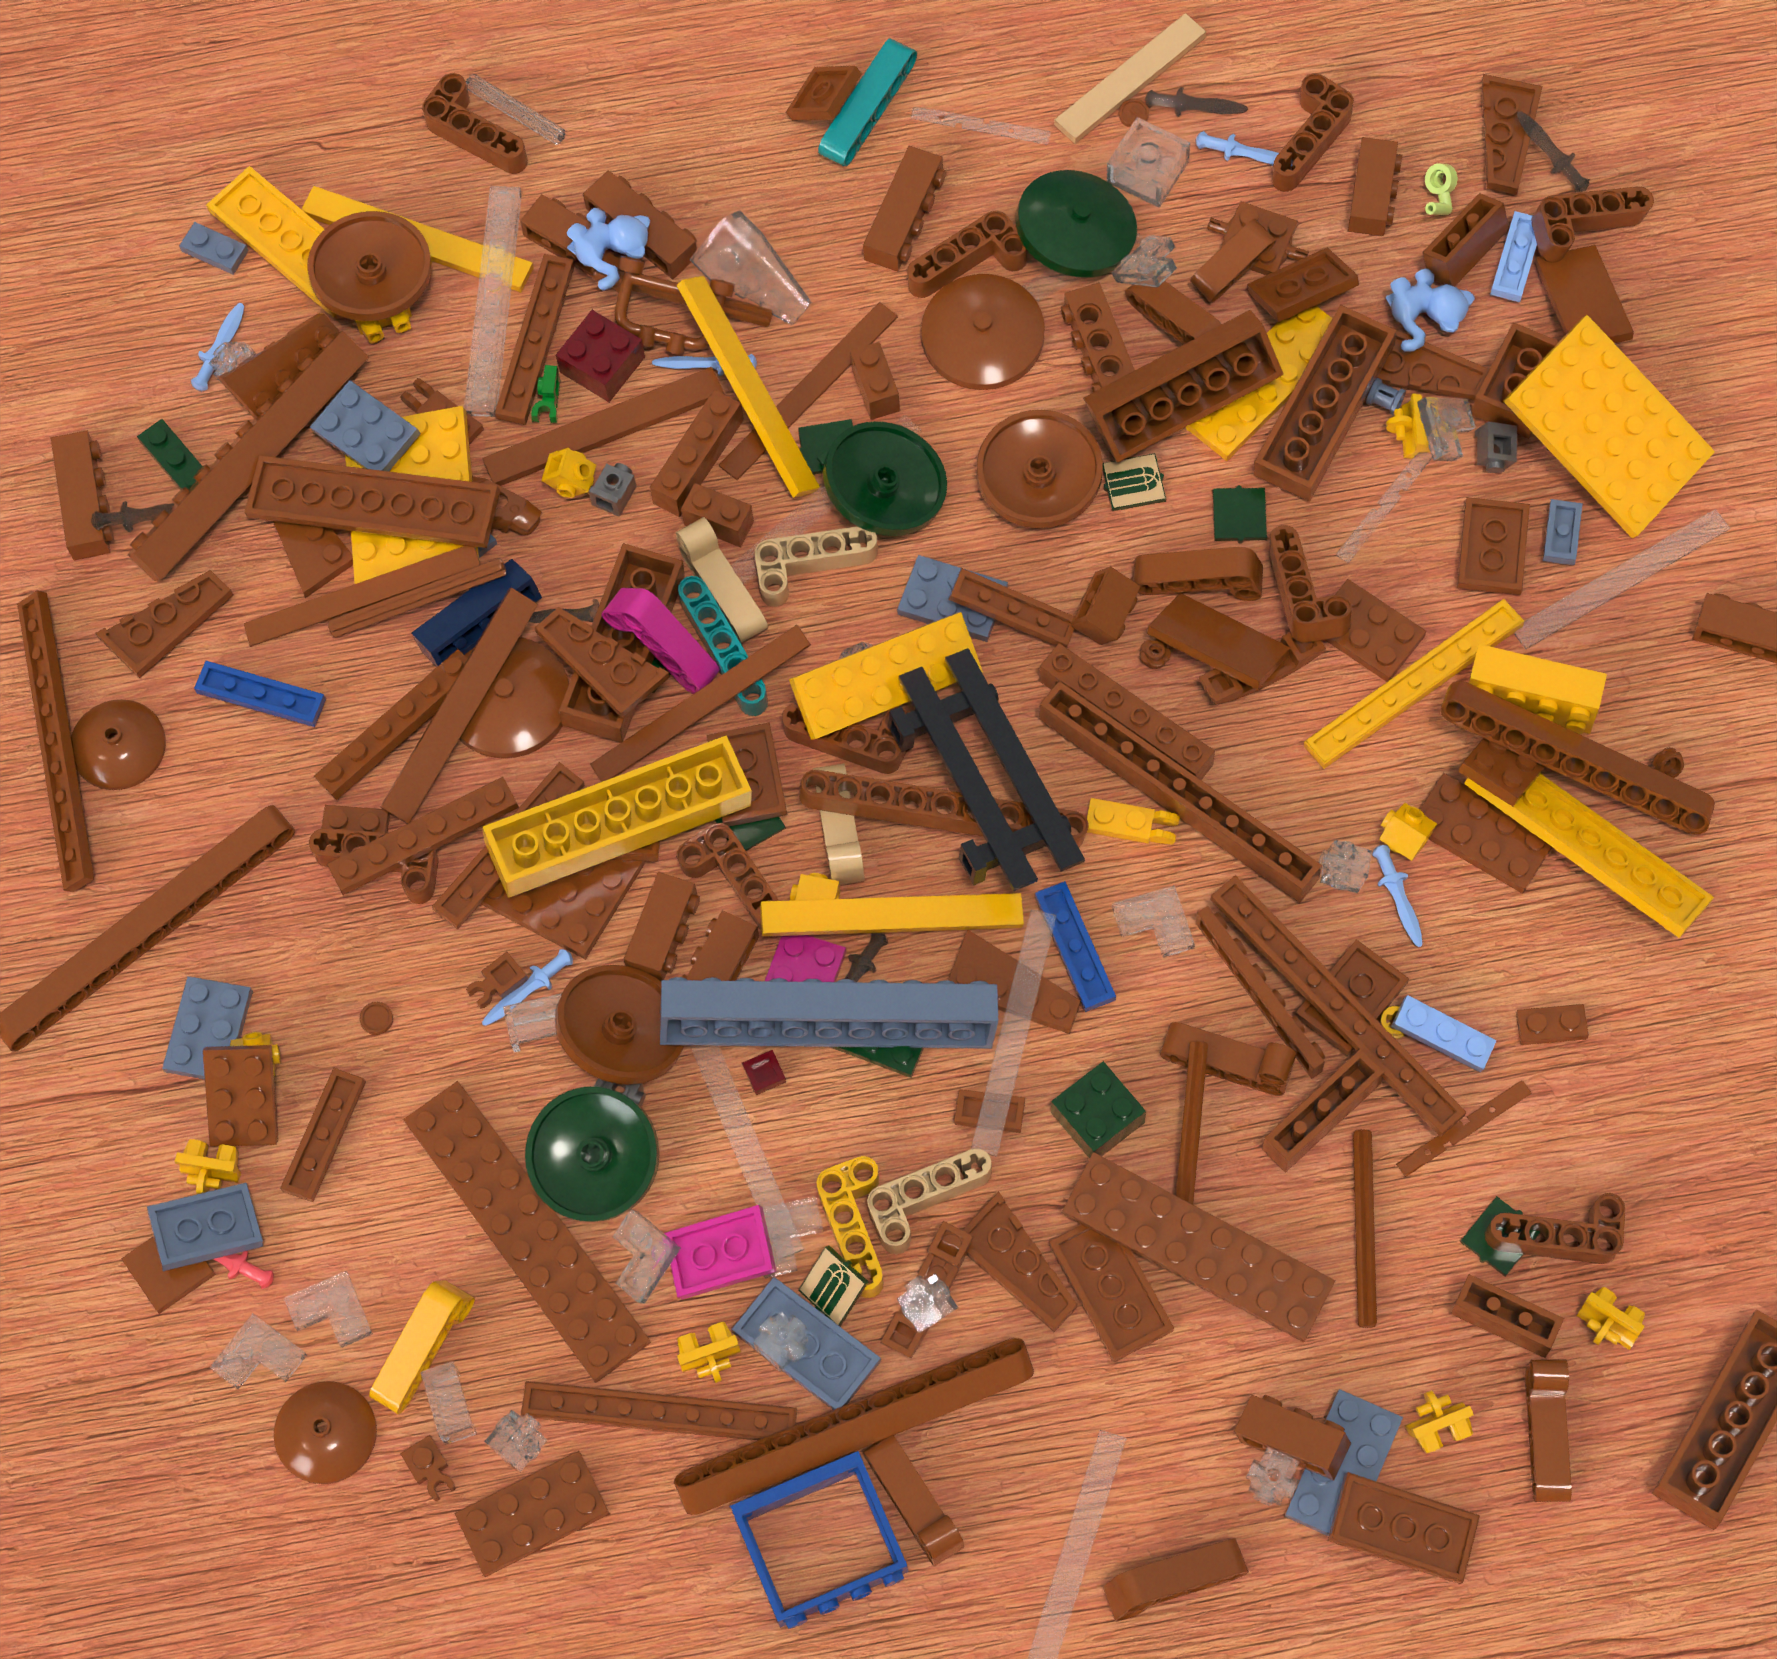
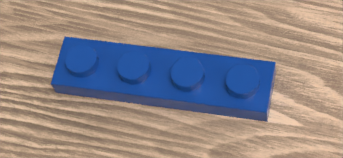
[194,661,326,727]
[1035,881,1116,1012]

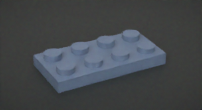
[731,1277,881,1410]
[1285,1389,1403,1536]

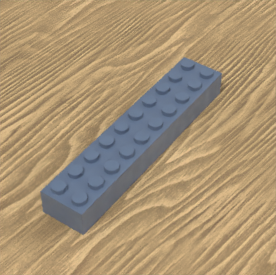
[660,977,999,1049]

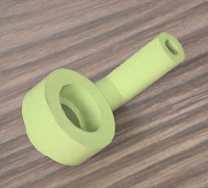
[1425,163,1458,215]

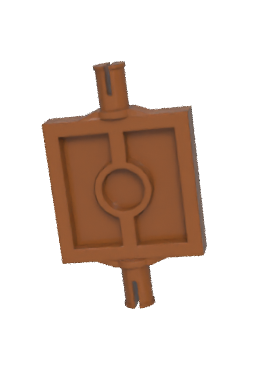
[1207,201,1309,275]

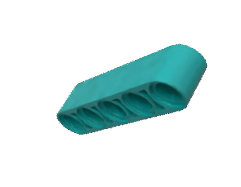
[818,38,917,167]
[678,576,768,716]

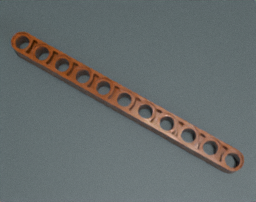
[0,805,295,1052]
[674,1338,1034,1515]

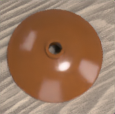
[71,699,166,790]
[274,1381,377,1484]

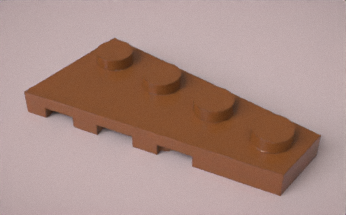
[95,570,233,678]
[963,1191,1077,1332]

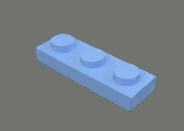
[1490,211,1537,302]
[1391,995,1497,1072]

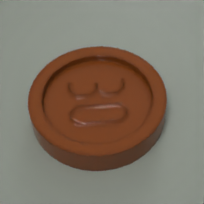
[1119,99,1149,128]
[360,1002,393,1035]

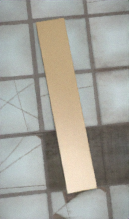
[1054,13,1206,144]

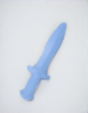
[1196,131,1292,166]
[191,303,244,391]
[652,354,757,376]
[1372,845,1423,947]
[482,949,573,1026]

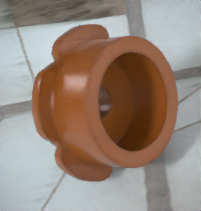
[1140,639,1171,669]
[1652,747,1684,778]

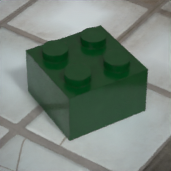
[1051,1061,1146,1159]

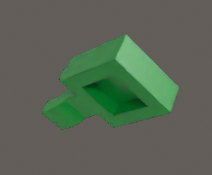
[531,365,561,423]

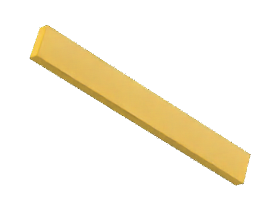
[301,186,534,293]
[677,276,820,498]
[1304,599,1524,769]
[760,893,1024,937]

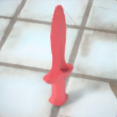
[213,1251,274,1289]

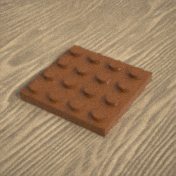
[481,859,646,960]

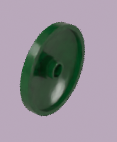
[1015,170,1137,278]
[823,421,947,536]
[525,1087,660,1222]

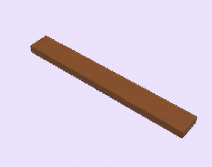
[482,367,724,486]
[380,587,538,824]
[521,1381,797,1441]

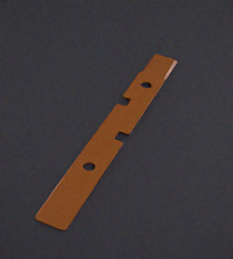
[1396,1081,1531,1177]

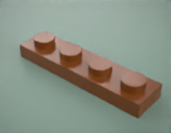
[948,568,1075,648]
[280,1068,366,1203]

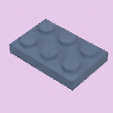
[310,380,421,471]
[897,555,1008,642]
[162,976,253,1080]
[147,1183,263,1271]

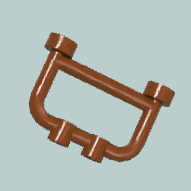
[615,256,735,355]

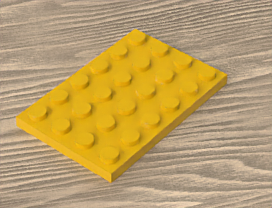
[1503,315,1715,538]
[345,406,479,584]

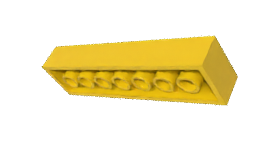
[482,735,752,898]

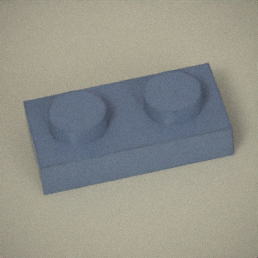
[179,222,249,275]
[1543,499,1583,565]

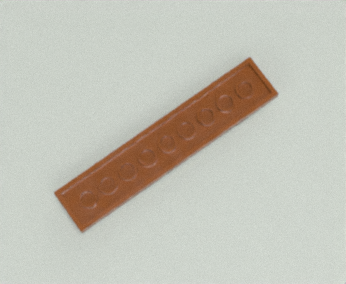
[403,1081,651,1383]

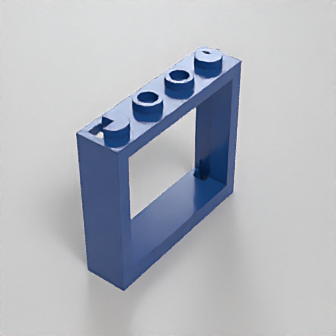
[730,1451,908,1629]

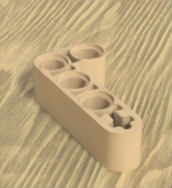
[676,517,768,643]
[755,526,878,607]
[813,763,865,886]
[867,1148,992,1255]

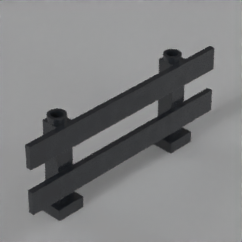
[888,648,1085,891]

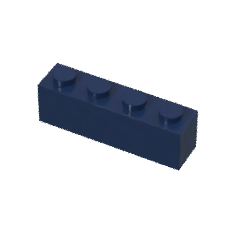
[411,559,542,667]

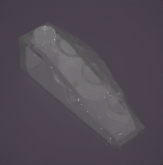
[690,210,812,325]

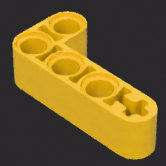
[816,1156,884,1298]
[369,1280,475,1415]

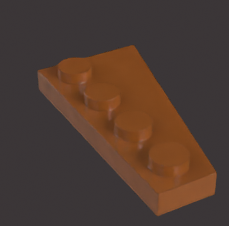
[1482,74,1543,195]
[217,313,340,419]
[1377,325,1489,400]
[273,521,353,598]
[535,607,670,718]
[948,929,1081,1034]

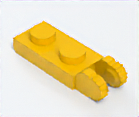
[1087,798,1180,845]

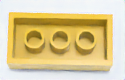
[1468,644,1607,734]

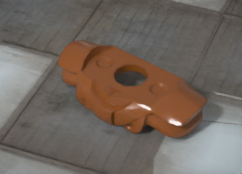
[472,475,542,535]

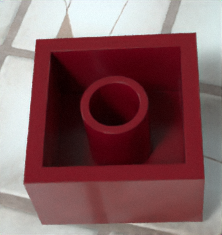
[556,309,645,403]

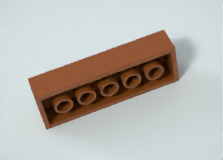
[1254,304,1397,502]
[1083,310,1284,463]
[559,543,685,743]
[1652,1309,1777,1530]

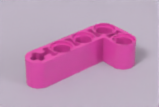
[601,588,720,694]

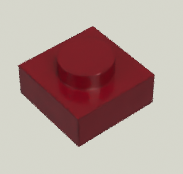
[742,1050,786,1095]

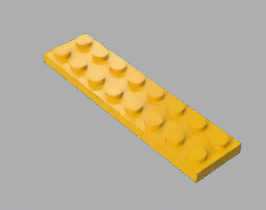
[1464,774,1714,938]

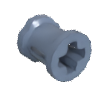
[1366,378,1406,416]

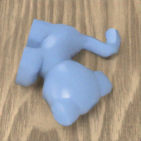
[567,208,650,291]
[1385,268,1475,352]

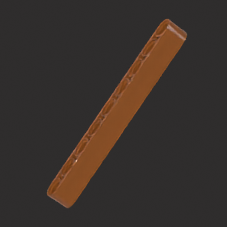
[1441,681,1715,834]
[799,770,1089,847]

